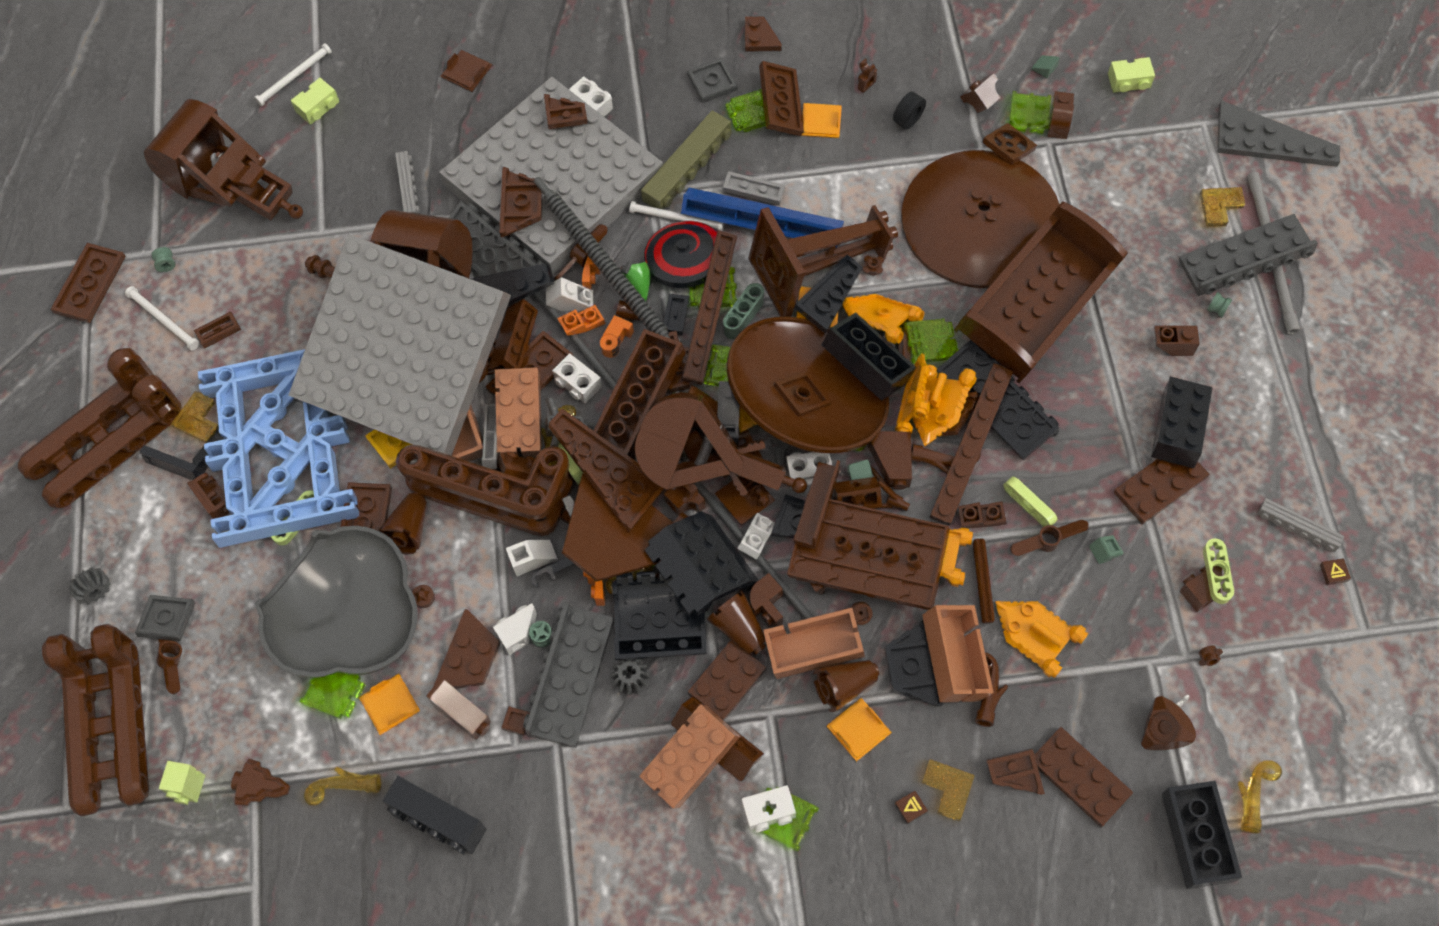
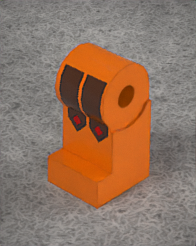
[600,315,634,358]

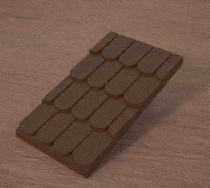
[787,494,950,610]

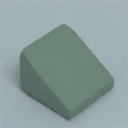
[1031,55,1060,79]
[847,459,873,480]
[1089,535,1124,564]

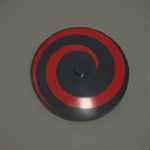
[644,221,717,288]

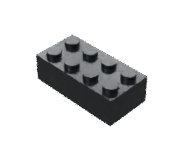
[821,312,916,401]
[1151,376,1213,469]
[383,776,487,855]
[1162,780,1242,889]

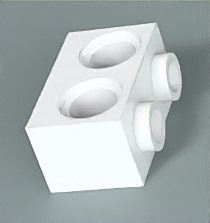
[569,77,613,117]
[552,353,602,404]
[786,451,832,488]

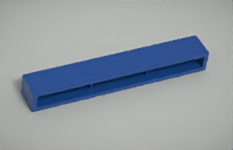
[681,187,844,248]

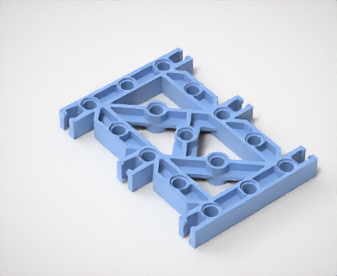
[198,349,360,548]

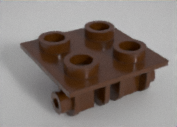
[715,476,775,526]

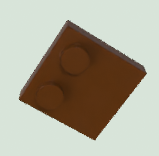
[497,451,536,479]

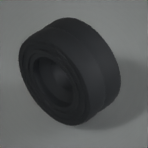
[893,91,926,129]

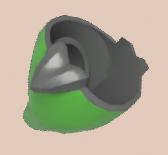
[620,261,650,301]

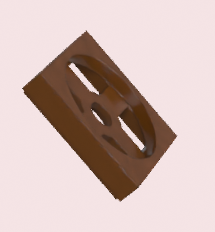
[982,123,1037,165]

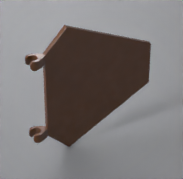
[562,473,688,582]

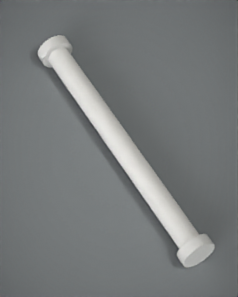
[254,43,332,107]
[629,201,724,231]
[125,286,200,351]

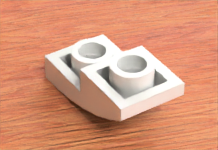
[737,513,775,560]

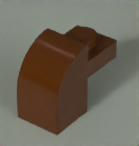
[1047,91,1074,140]
[750,573,783,627]

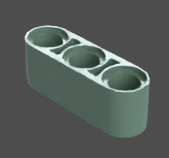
[723,283,764,339]

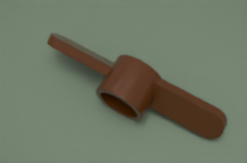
[553,224,608,281]
[1010,520,1089,556]
[156,639,182,694]

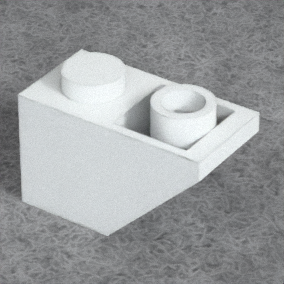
[546,277,593,311]
[506,540,558,576]
[493,603,537,655]

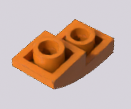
[582,256,600,290]
[557,305,605,336]
[583,571,605,606]

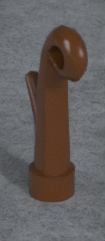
[911,444,981,473]
[975,652,1008,727]

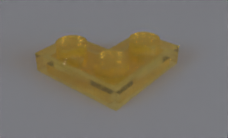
[1200,187,1245,227]
[171,391,219,443]
[922,759,975,821]

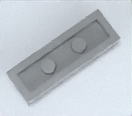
[723,171,785,206]

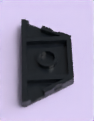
[885,620,943,707]

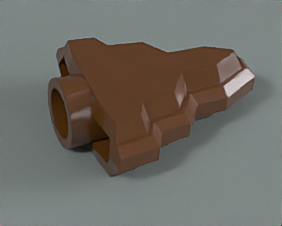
[231,759,291,806]

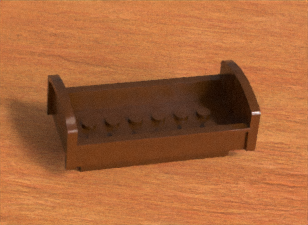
[954,201,1128,383]

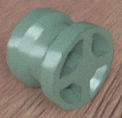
[151,247,175,272]
[1207,292,1232,318]
[529,621,552,648]

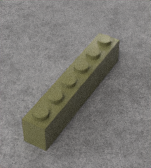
[641,110,732,210]

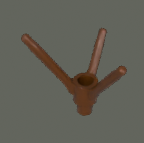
[870,465,910,511]

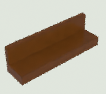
[488,298,538,369]
[793,460,841,549]
[671,697,764,781]

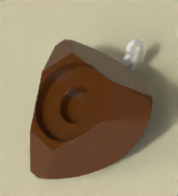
[1141,695,1196,750]

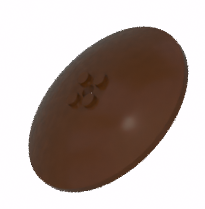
[901,150,1060,288]
[726,317,890,453]

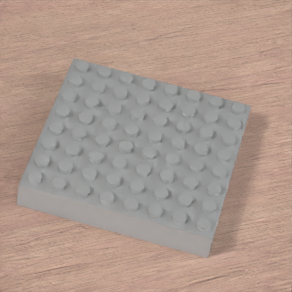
[439,77,663,276]
[288,234,511,456]

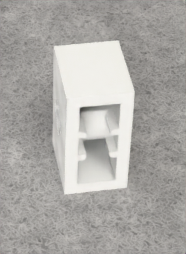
[742,785,796,832]

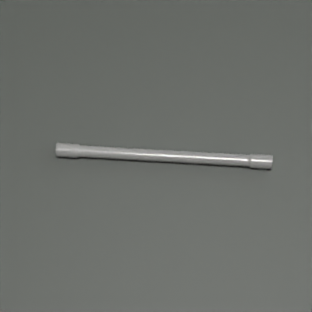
[1247,172,1300,335]

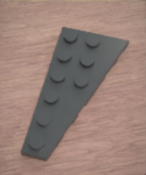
[1217,100,1340,167]

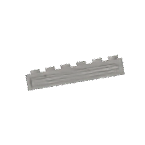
[395,151,420,214]
[482,404,498,469]
[1257,498,1344,552]

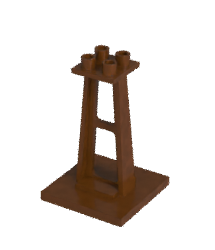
[748,205,898,317]

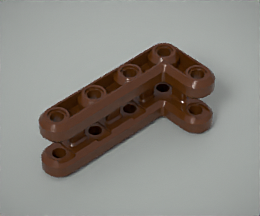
[18,348,182,508]
[396,445,574,536]
[42,624,149,817]

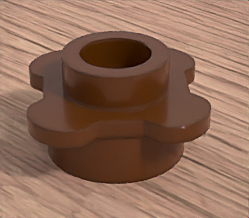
[863,255,884,276]
[1198,645,1223,666]

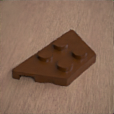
[499,167,543,237]
[433,609,500,689]

